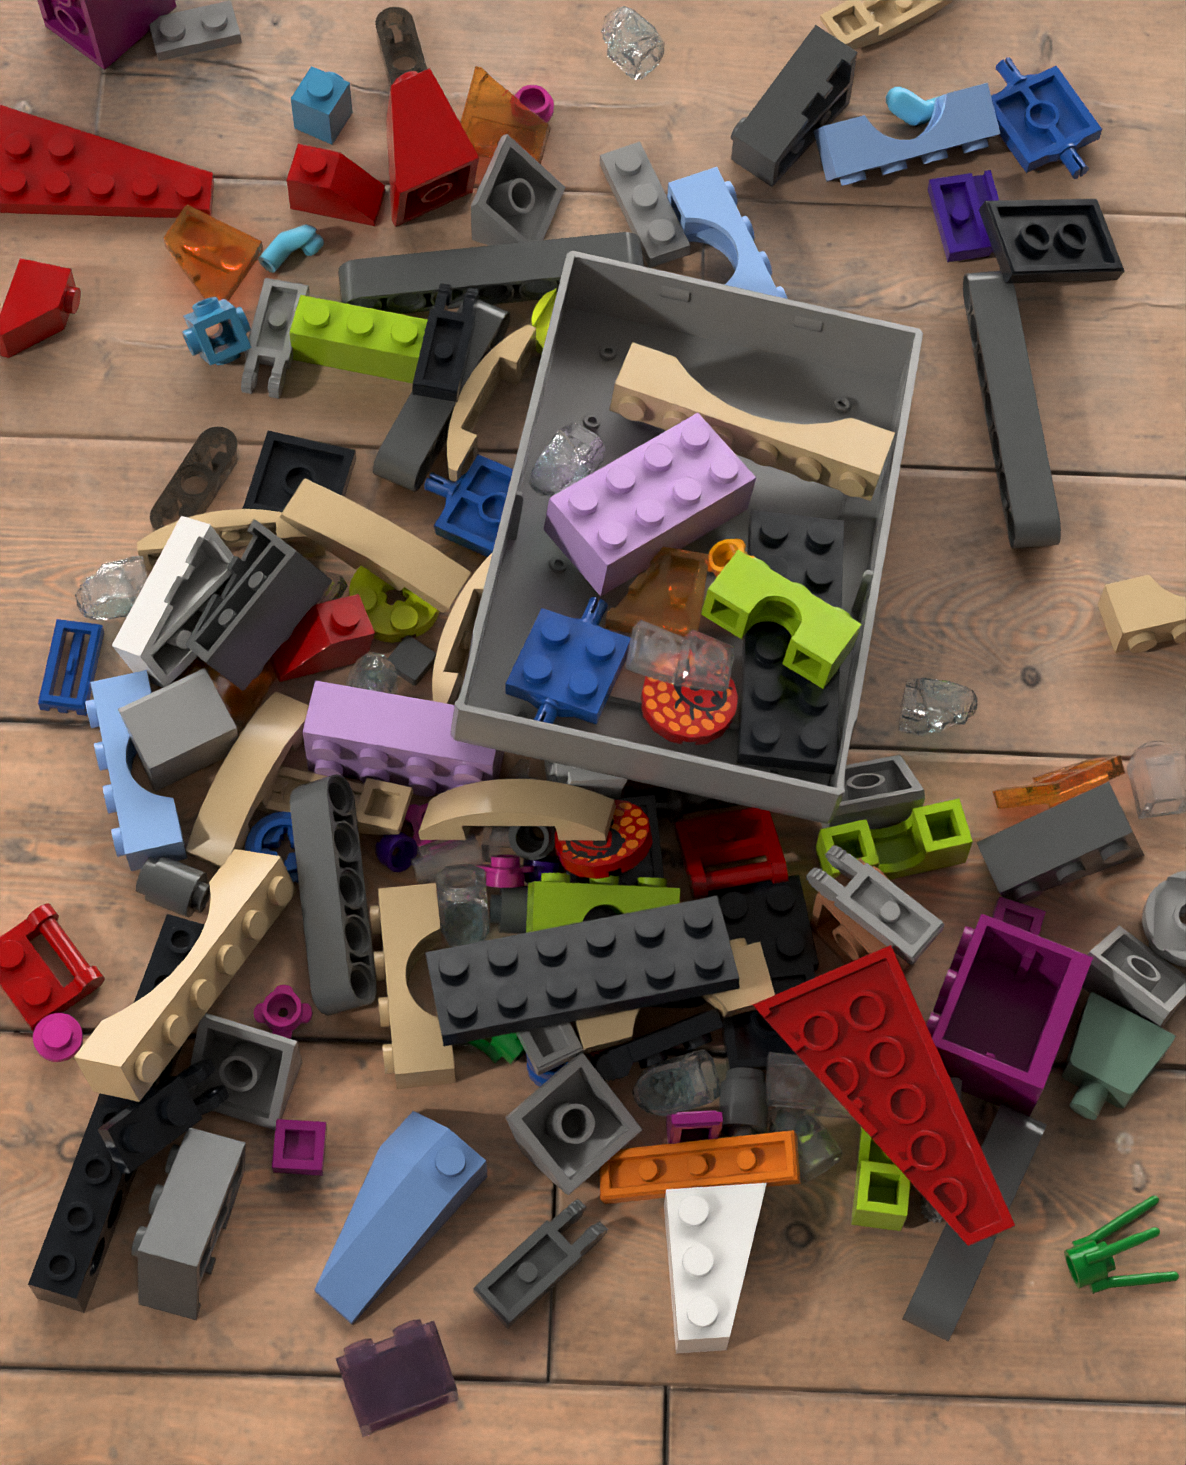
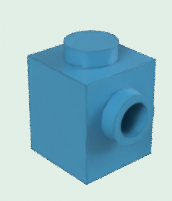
[291,66,353,145]

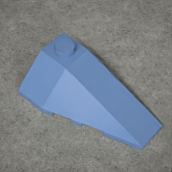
[314,1111,487,1325]

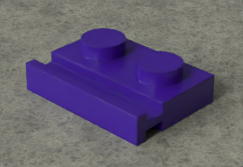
[927,170,999,262]

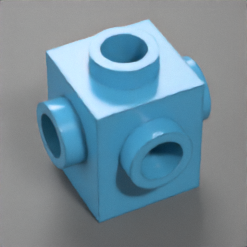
[182,297,252,366]

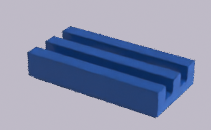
[38,619,104,716]

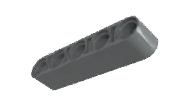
[373,299,511,492]
[290,774,377,1016]
[902,1103,1047,1342]

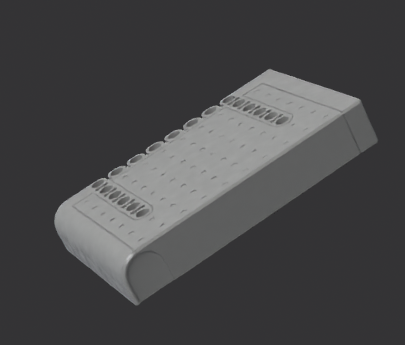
[450,251,923,824]

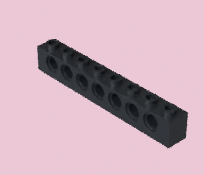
[28,914,204,1313]

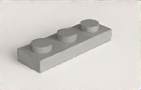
[600,142,690,268]

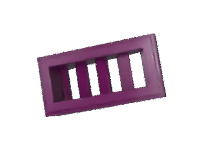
[666,1110,723,1144]

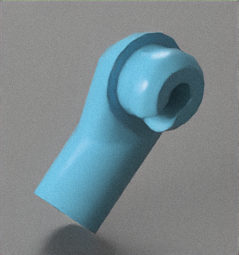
[886,87,940,126]
[258,224,324,273]

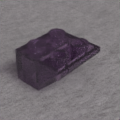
[336,1319,459,1438]

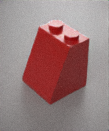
[386,68,479,227]

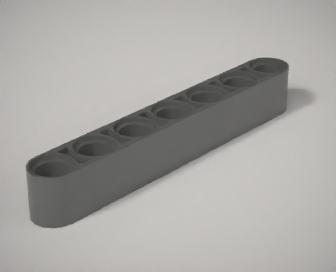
[338,232,645,314]
[963,270,1061,549]

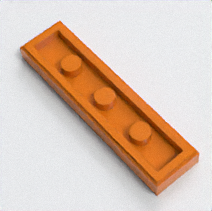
[599,1130,801,1204]

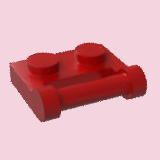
[675,808,788,899]
[0,903,105,1033]

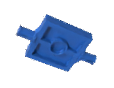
[991,57,1102,179]
[424,454,513,557]
[505,597,632,725]

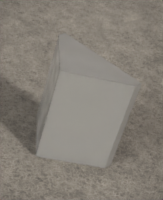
[471,134,566,246]
[118,668,238,792]
[821,755,925,829]
[1082,925,1186,1028]
[188,1013,302,1130]
[505,1053,643,1195]

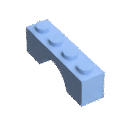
[814,83,1000,186]
[667,167,788,299]
[85,670,187,871]

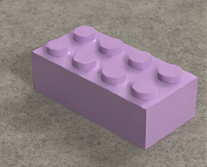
[543,413,756,596]
[303,680,504,797]

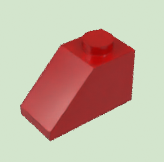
[286,144,386,226]
[0,258,81,358]
[270,594,375,682]

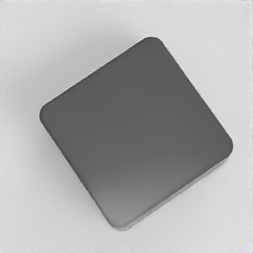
[386,635,436,686]

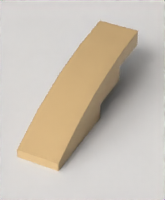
[279,479,471,613]

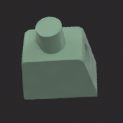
[1062,992,1176,1120]

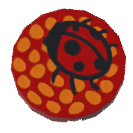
[641,654,738,745]
[554,799,652,879]

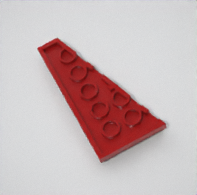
[0,105,214,219]
[753,945,1015,1246]

